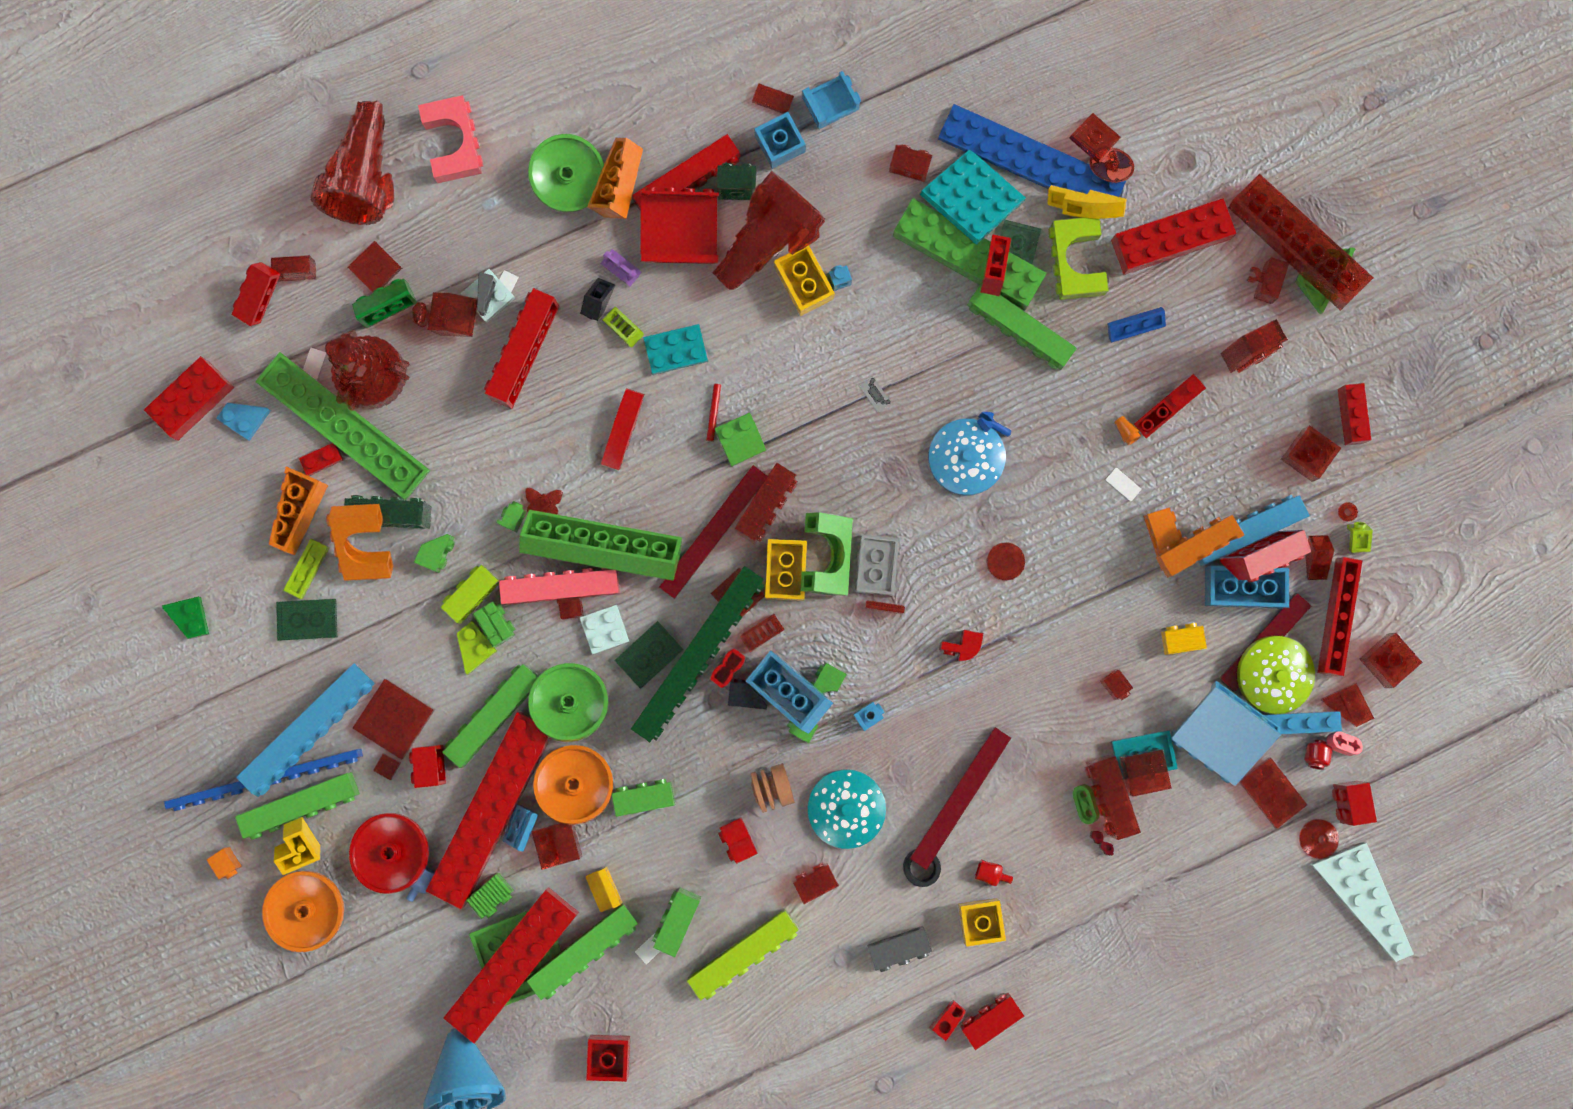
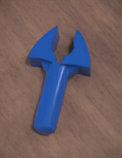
[977,412,1012,437]

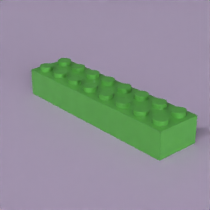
[893,198,1047,310]
[519,510,682,580]

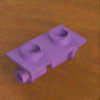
[600,249,642,286]

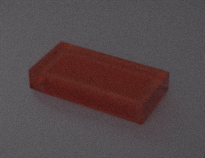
[752,83,794,114]
[865,600,905,614]

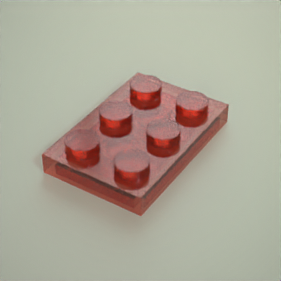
[1239,757,1307,829]

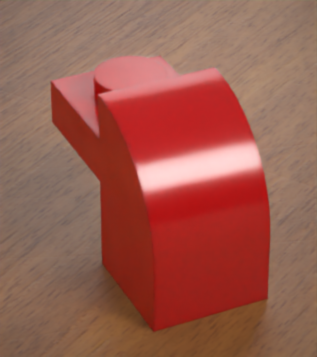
[939,630,984,661]

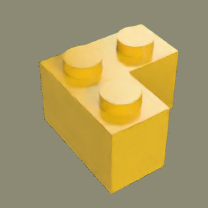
[273,817,321,875]

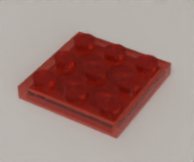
[353,678,435,760]

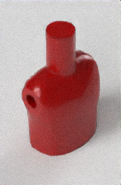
[975,859,1013,886]

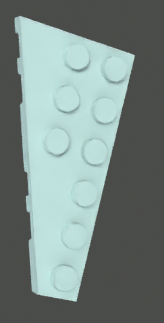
[1310,842,1414,962]

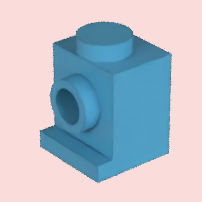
[827,265,852,291]
[853,702,885,731]

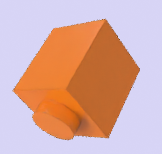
[206,847,242,880]

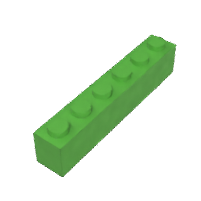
[967,283,1077,370]
[442,664,539,768]
[235,772,360,840]
[526,903,638,1000]

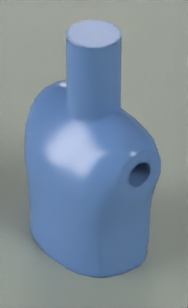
[406,866,435,902]

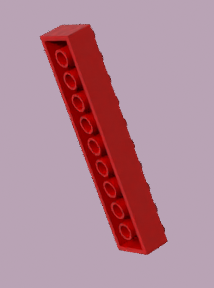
[426,712,551,909]

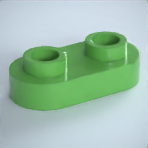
[1073,784,1100,824]

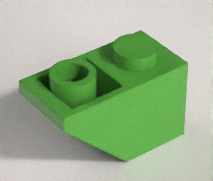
[414,534,455,573]

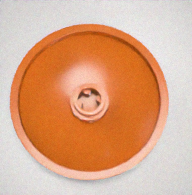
[533,745,613,825]
[262,871,344,952]

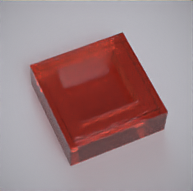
[373,753,401,780]

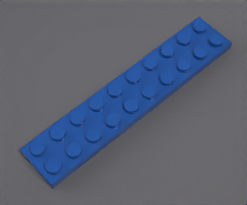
[938,104,1126,197]

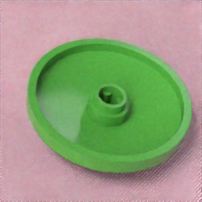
[528,134,604,212]
[528,663,608,742]

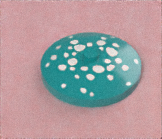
[807,769,886,849]

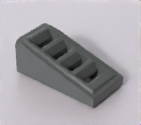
[477,272,497,317]

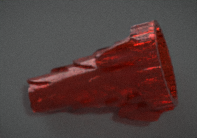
[310,100,395,225]
[712,171,826,290]
[325,330,410,411]

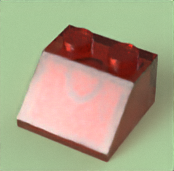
[427,292,478,337]

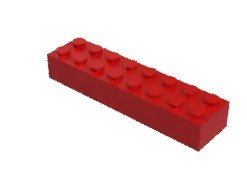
[443,887,579,1043]

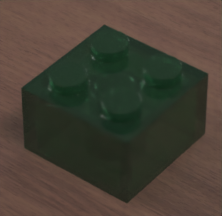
[717,163,757,200]

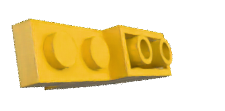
[1047,185,1127,219]

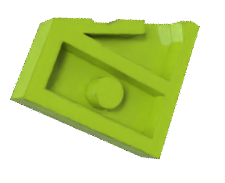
[457,621,497,675]

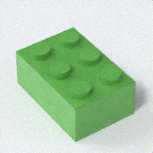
[652,887,701,957]

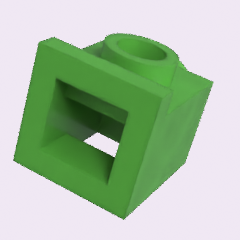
[496,501,526,533]

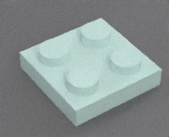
[461,269,515,323]
[580,605,630,654]

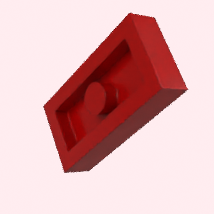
[299,443,344,476]

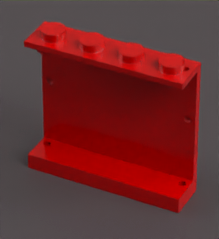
[640,187,719,264]

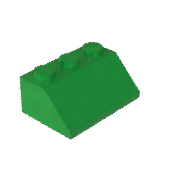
[352,278,418,328]

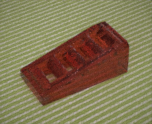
[740,614,785,652]

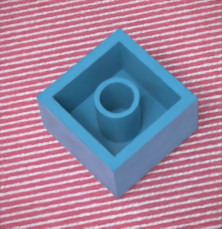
[754,112,806,169]

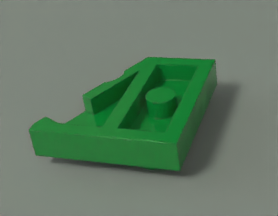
[162,596,209,639]

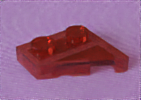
[1321,683,1375,727]

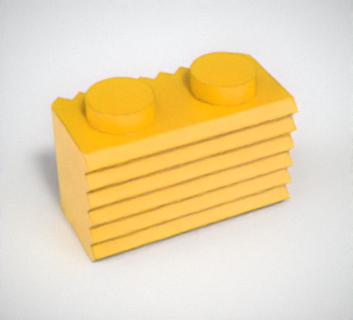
[1161,623,1207,655]

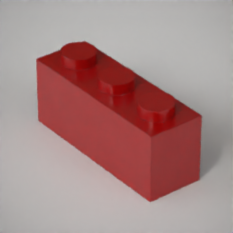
[231,262,280,326]
[1337,383,1372,446]
[960,993,1025,1051]

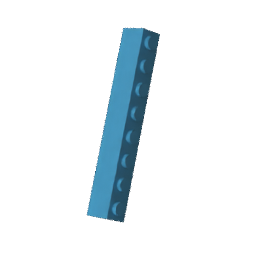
[236,663,375,797]

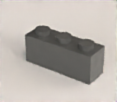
[867,926,932,972]

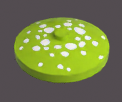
[1237,636,1315,714]

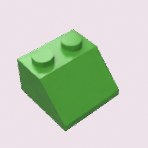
[715,412,766,467]

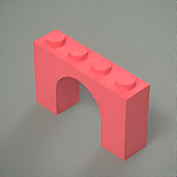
[418,95,484,183]

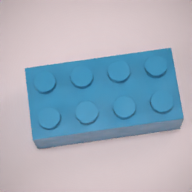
[1205,566,1289,609]
[746,650,833,734]

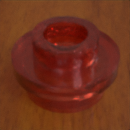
[1338,502,1358,522]

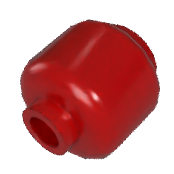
[1304,739,1333,770]

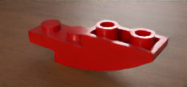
[1134,374,1206,438]

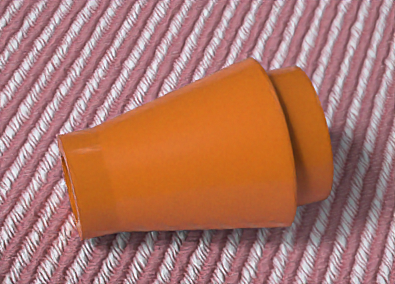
[1114,416,1141,445]

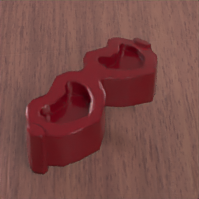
[1090,831,1114,856]

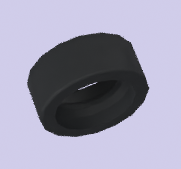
[903,850,941,887]

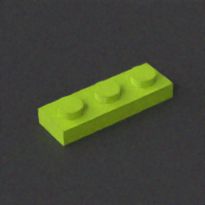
[283,539,329,599]

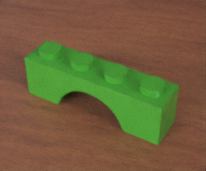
[787,663,847,743]

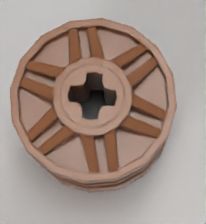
[751,763,795,813]

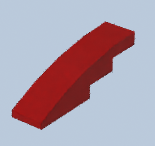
[601,388,645,470]

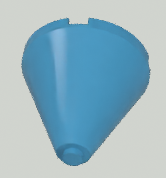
[423,1028,506,1109]

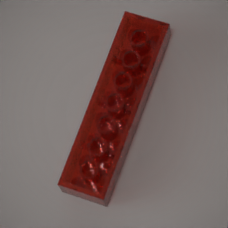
[1228,174,1374,311]

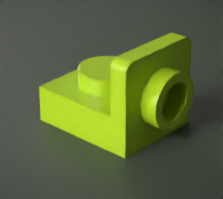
[1347,522,1373,553]

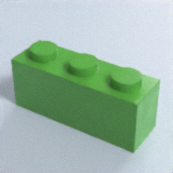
[612,779,676,817]

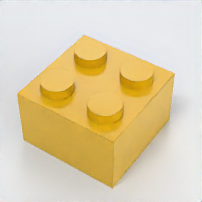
[958,898,1006,947]

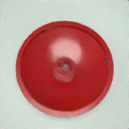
[349,813,429,894]

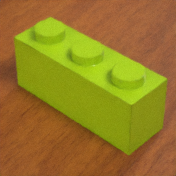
[441,565,500,624]

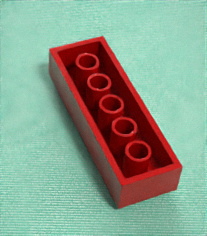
[1111,198,1237,275]
[484,288,560,409]

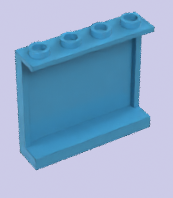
[1171,681,1281,786]

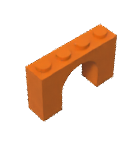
[326,504,394,581]

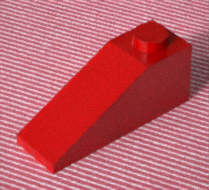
[980,234,1011,296]

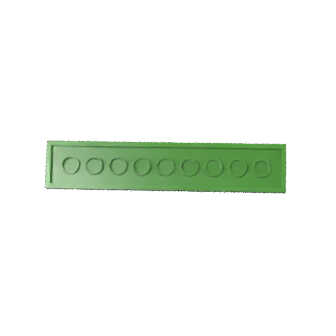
[255,352,430,500]

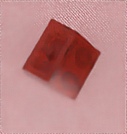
[531,823,583,870]

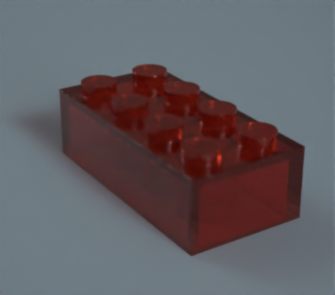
[1220,319,1288,373]
[735,463,798,544]
[1085,755,1141,840]

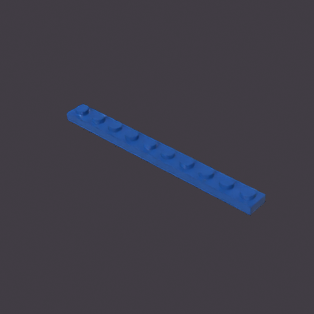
[164,749,363,811]

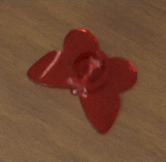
[525,488,563,515]

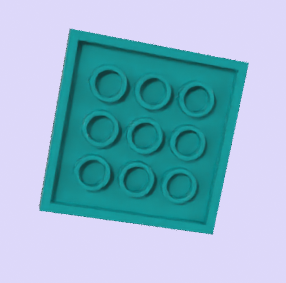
[920,150,1026,244]

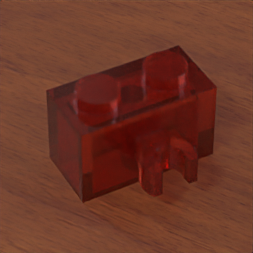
[1247,257,1289,304]

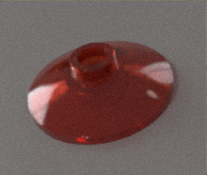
[1299,819,1339,859]

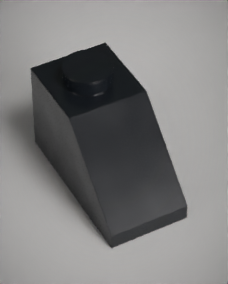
[580,278,615,321]
[728,679,767,710]

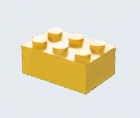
[774,244,835,317]
[765,539,807,601]

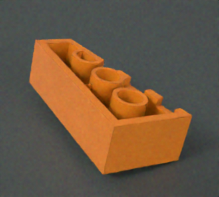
[587,138,643,219]
[269,466,328,555]
[1156,515,1245,578]

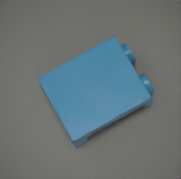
[802,71,861,129]

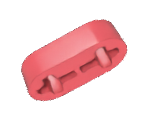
[1326,732,1362,756]

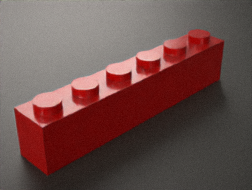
[632,134,740,210]
[1317,557,1363,677]

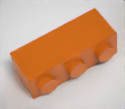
[1143,507,1182,571]

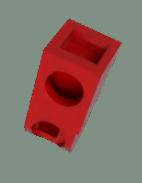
[929,1000,966,1041]

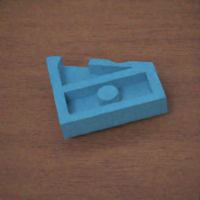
[216,403,271,441]

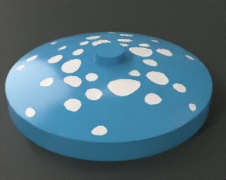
[928,419,1006,496]

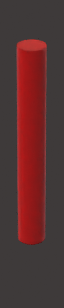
[706,384,721,442]

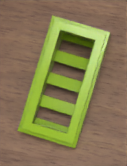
[602,306,644,348]

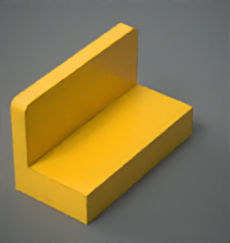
[586,866,622,912]

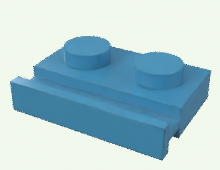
[502,804,538,852]

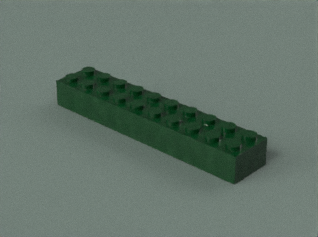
[631,566,765,743]

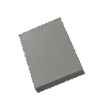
[855,534,900,596]

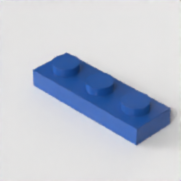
[1107,307,1166,343]

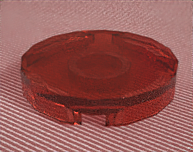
[986,542,1026,581]

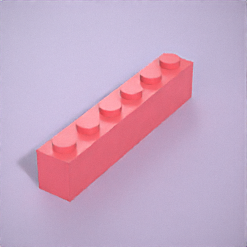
[499,568,620,605]

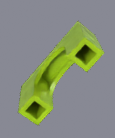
[1048,218,1109,300]

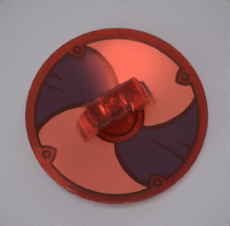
[1089,147,1134,183]

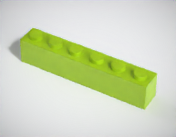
[687,909,799,1001]

